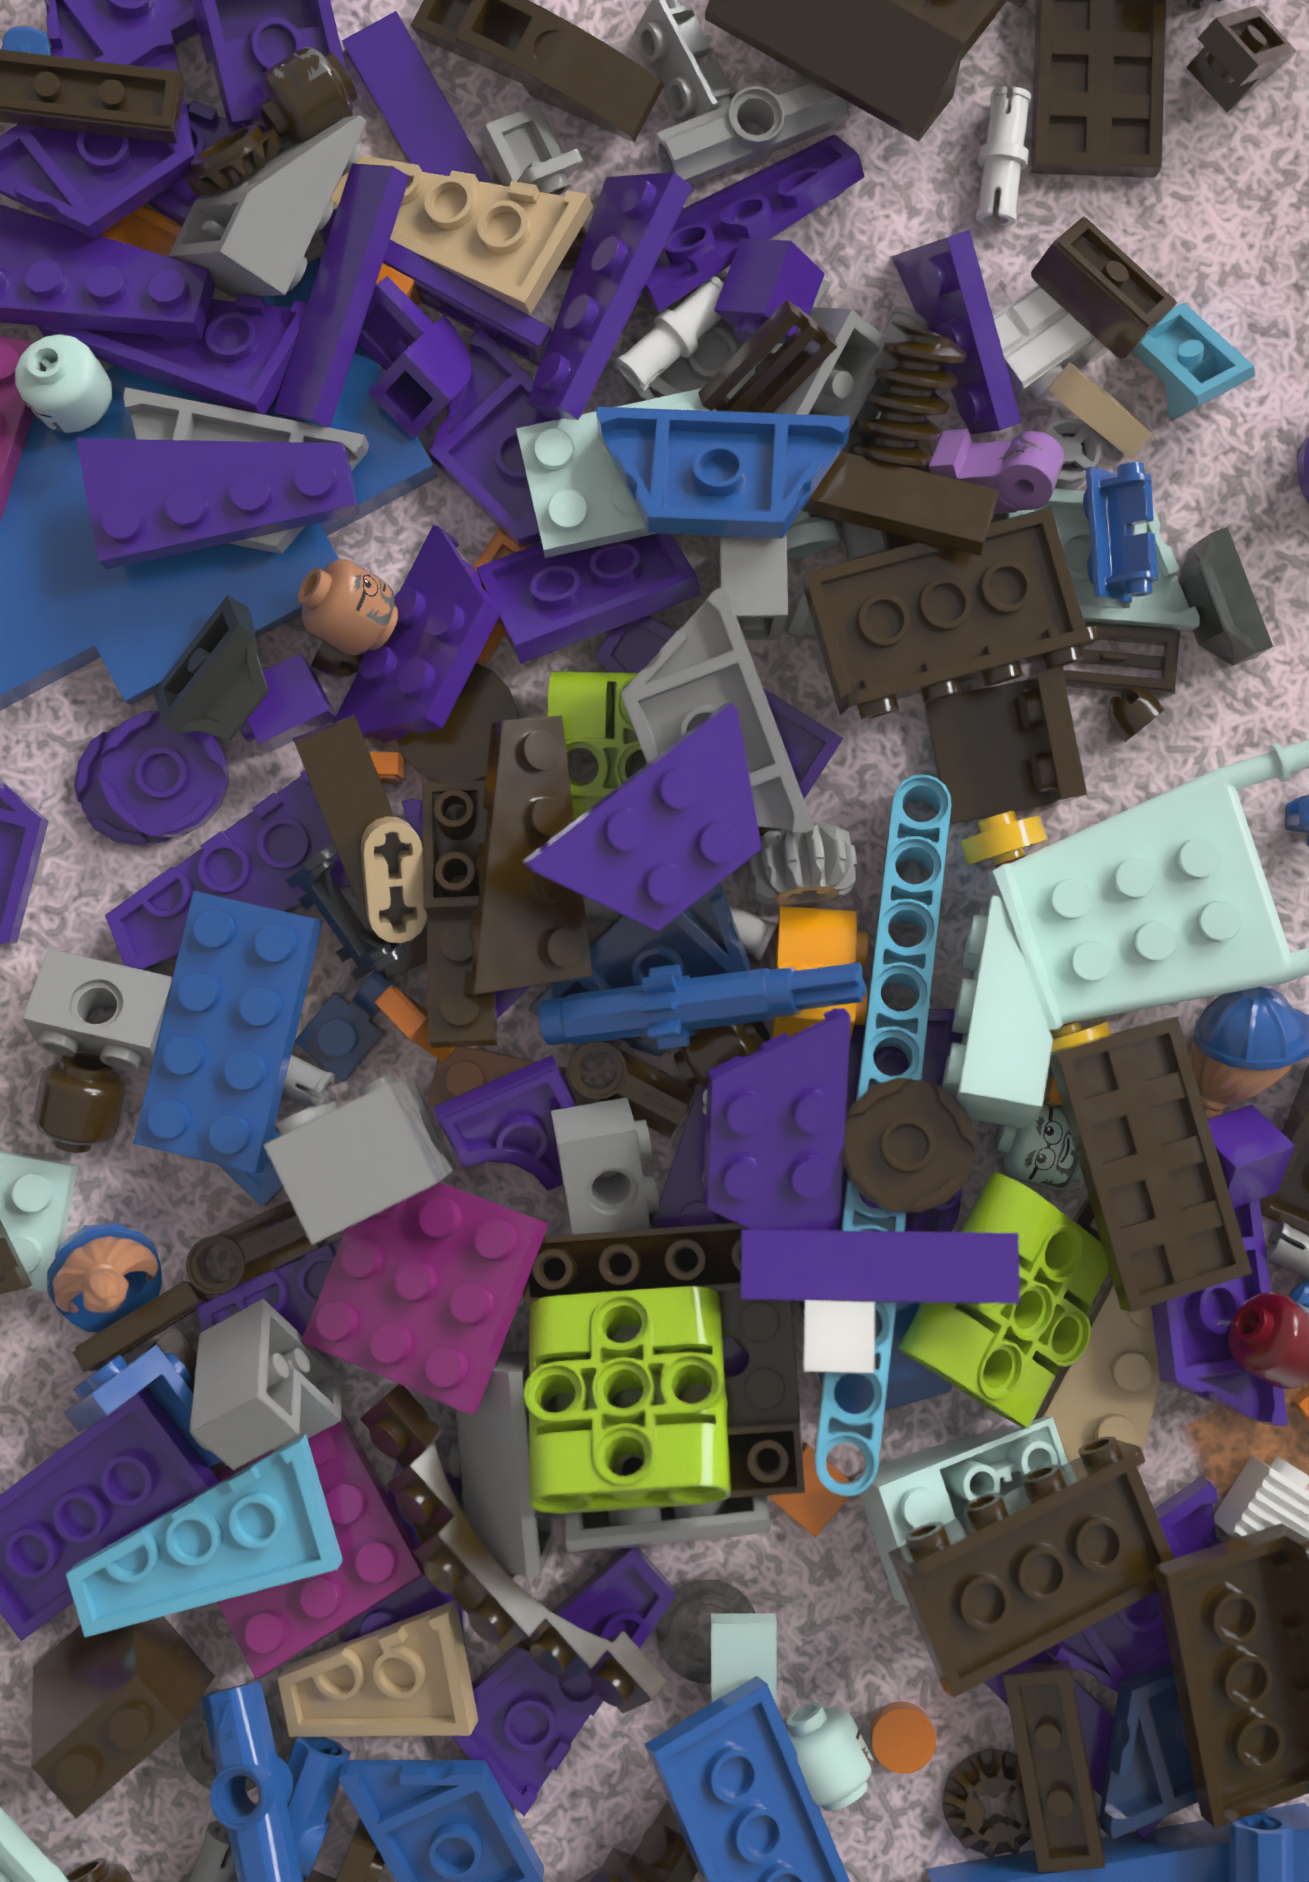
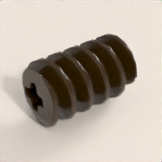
[850,320,967,468]

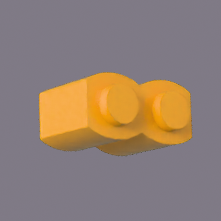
[772,906,868,1045]

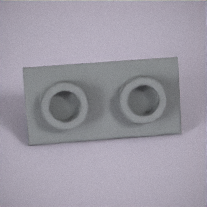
[635,0,736,123]

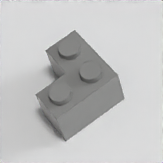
[190,1299,342,1470]

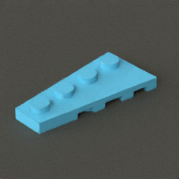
[66,1434,343,1637]

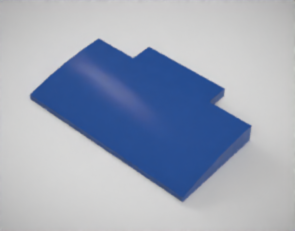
[0,257,438,711]

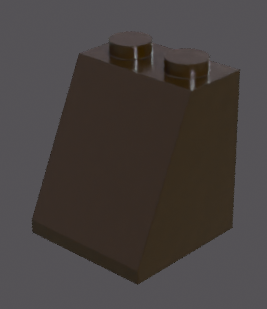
[31,1616,215,1819]

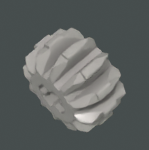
[748,823,857,908]

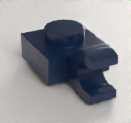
[294,970,400,1082]

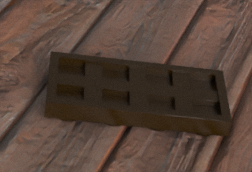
[1031,0,1166,178]
[1049,1016,1252,1312]

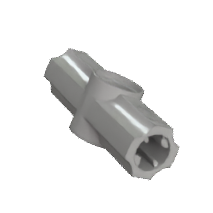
[654,75,849,185]

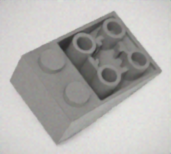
[168,115,367,298]

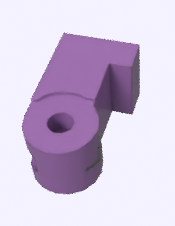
[929,429,1064,514]

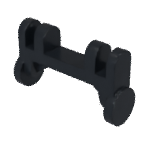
[285,844,408,981]

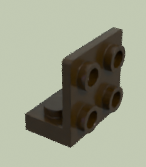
[924,666,1087,824]

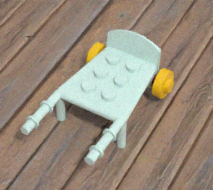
[960,739,1309,1068]

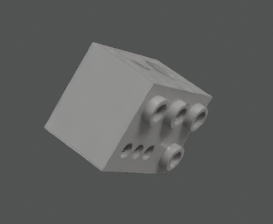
[264,1072,457,1244]

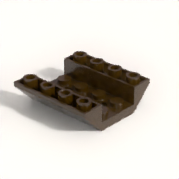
[705,0,1027,142]
[523,1223,805,1498]

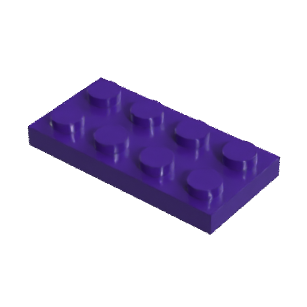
[0,1386,220,1641]

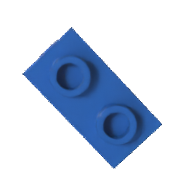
[1083,462,1158,603]

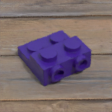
[191,0,347,126]

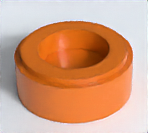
[869,1701,936,1774]

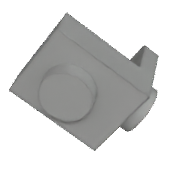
[478,104,583,195]

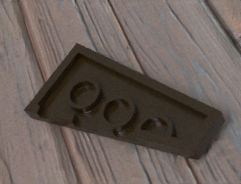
[463,715,593,994]

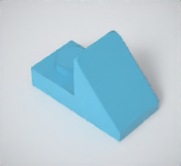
[1133,303,1255,421]

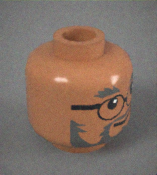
[298,559,398,656]

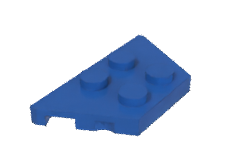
[596,406,850,539]
[338,1760,545,1882]

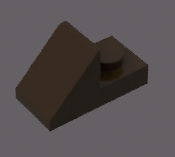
[1186,6,1297,112]

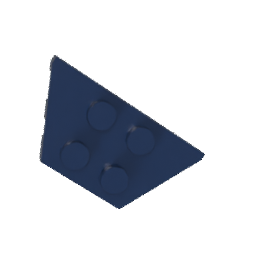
[529,883,751,1057]
[1098,1661,1198,1839]

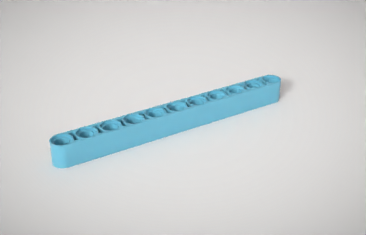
[814,774,951,1496]

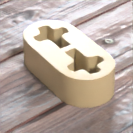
[1048,362,1155,459]
[360,816,427,943]

